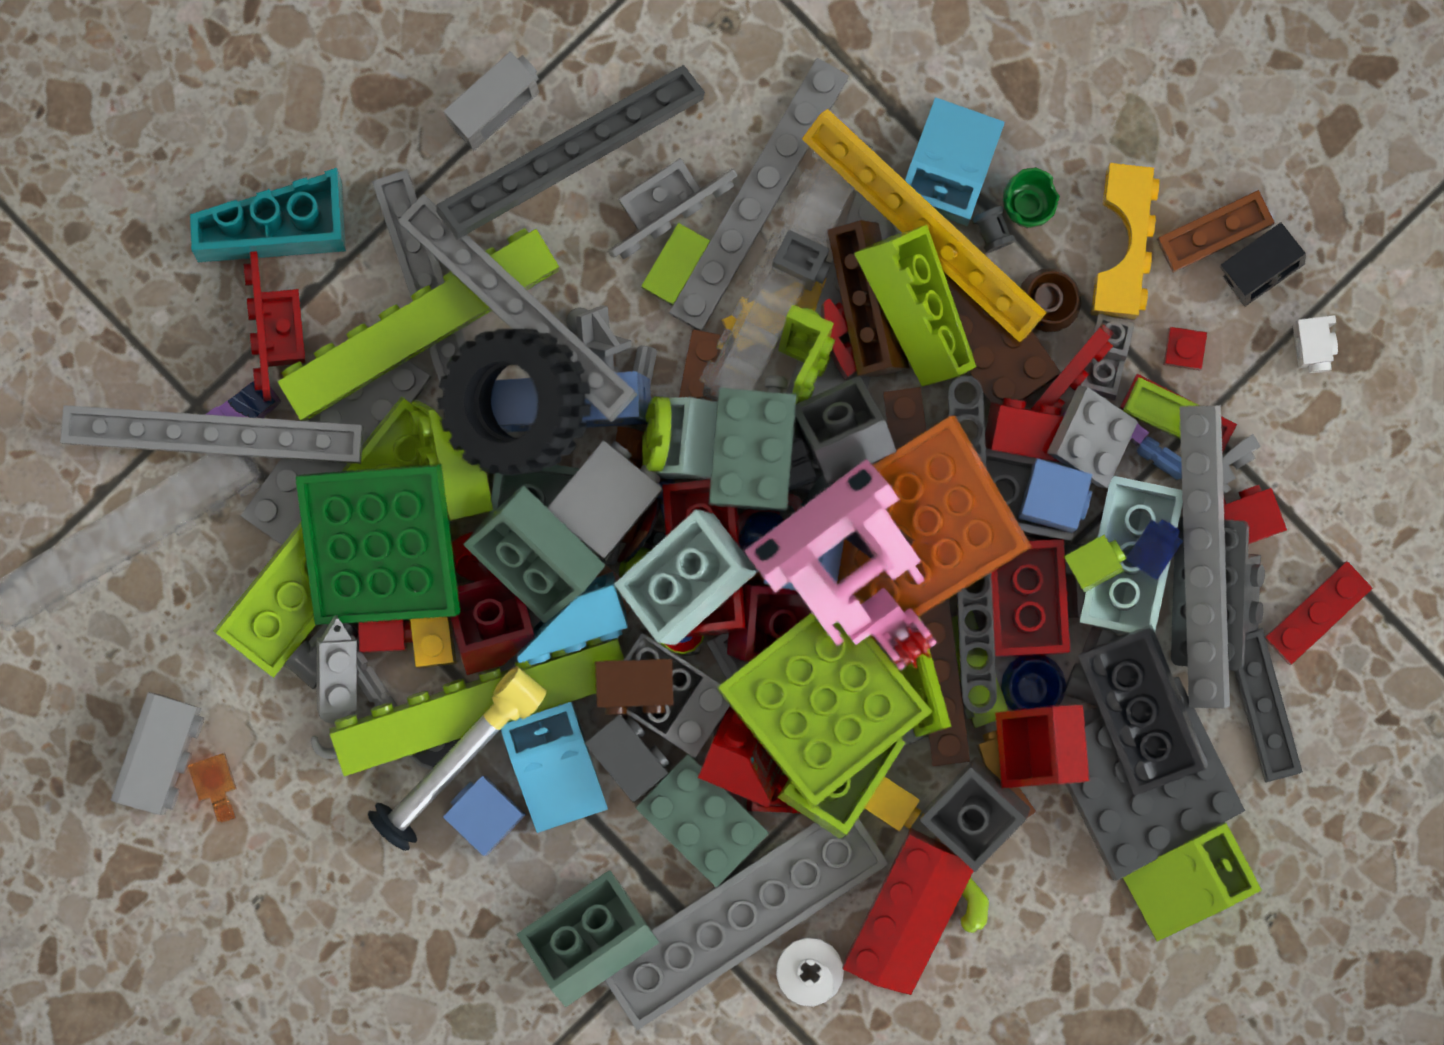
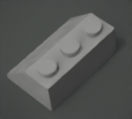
[110,692,204,815]

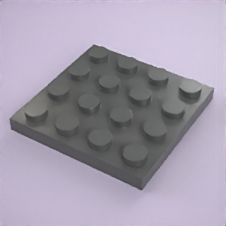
[1065,677,1245,880]

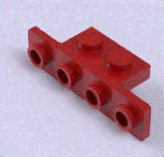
[243,251,306,402]

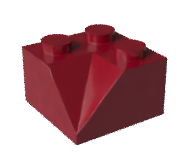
[450,576,535,675]

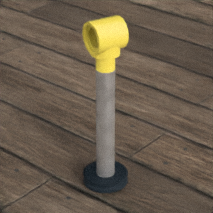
[367,666,547,851]

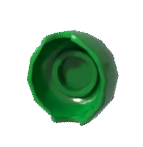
[1003,167,1060,228]

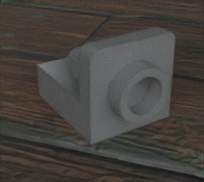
[772,230,832,291]

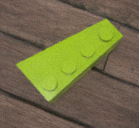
[854,225,977,387]

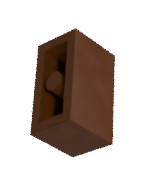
[595,659,674,714]

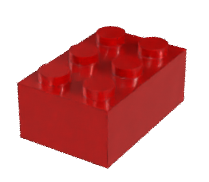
[991,539,1070,658]

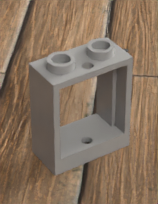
[443,51,540,151]

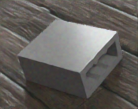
[547,440,662,561]

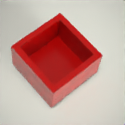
[995,705,1089,788]

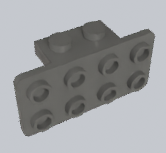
[1171,517,1265,671]

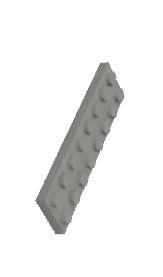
[605,818,889,1030]

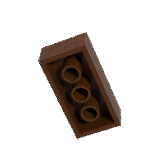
[943,271,1061,409]

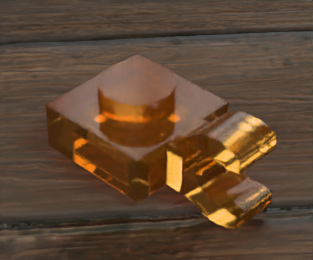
[188,753,237,823]

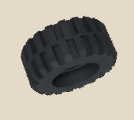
[438,328,591,475]

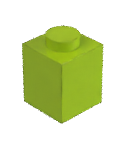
[1064,535,1126,593]

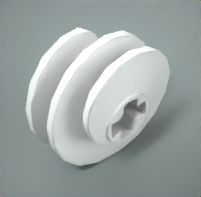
[776,938,844,1007]

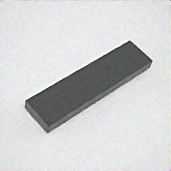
[1234,628,1303,783]

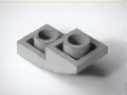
[1080,314,1135,400]
[1222,434,1261,494]

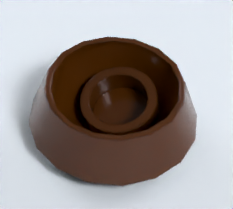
[1020,268,1082,332]

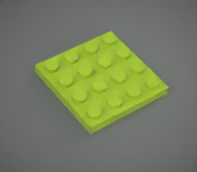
[717,613,932,808]

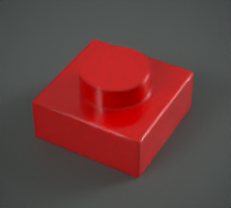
[1163,327,1207,371]

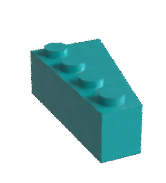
[190,168,346,263]

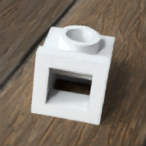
[1293,315,1338,373]

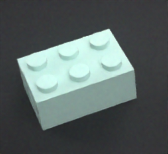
[614,510,758,645]

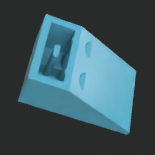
[905,97,1005,226]
[517,572,628,665]
[500,702,608,833]

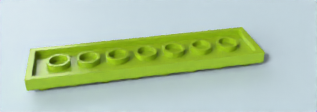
[213,396,421,678]

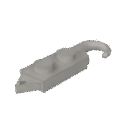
[311,615,357,759]

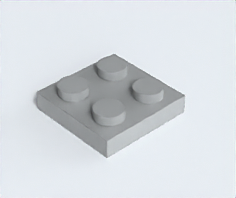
[1047,386,1138,488]

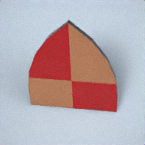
[617,498,666,563]

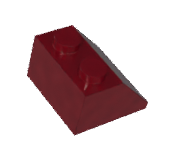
[727,580,812,662]

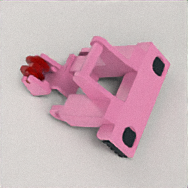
[744,459,937,670]

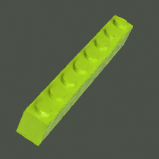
[277,228,559,421]
[329,637,624,777]

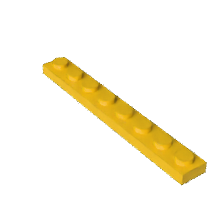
[802,109,1047,342]

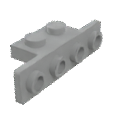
[607,158,738,259]

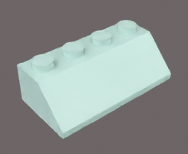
[1080,476,1183,635]

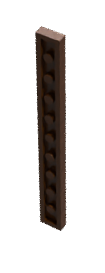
[883,387,970,767]

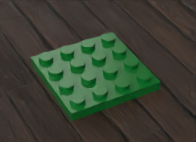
[295,464,460,625]

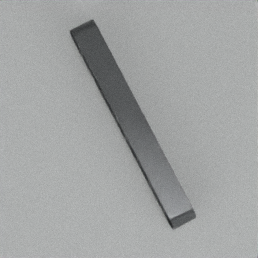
[947,375,997,714]

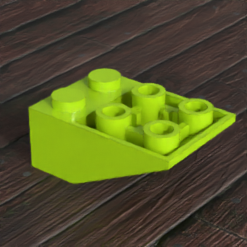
[409,400,493,521]
[1123,822,1262,942]

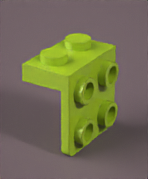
[778,304,835,404]

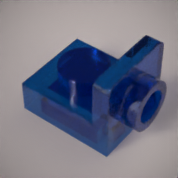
[1125,519,1183,581]

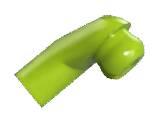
[960,878,989,933]

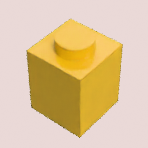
[864,776,922,832]

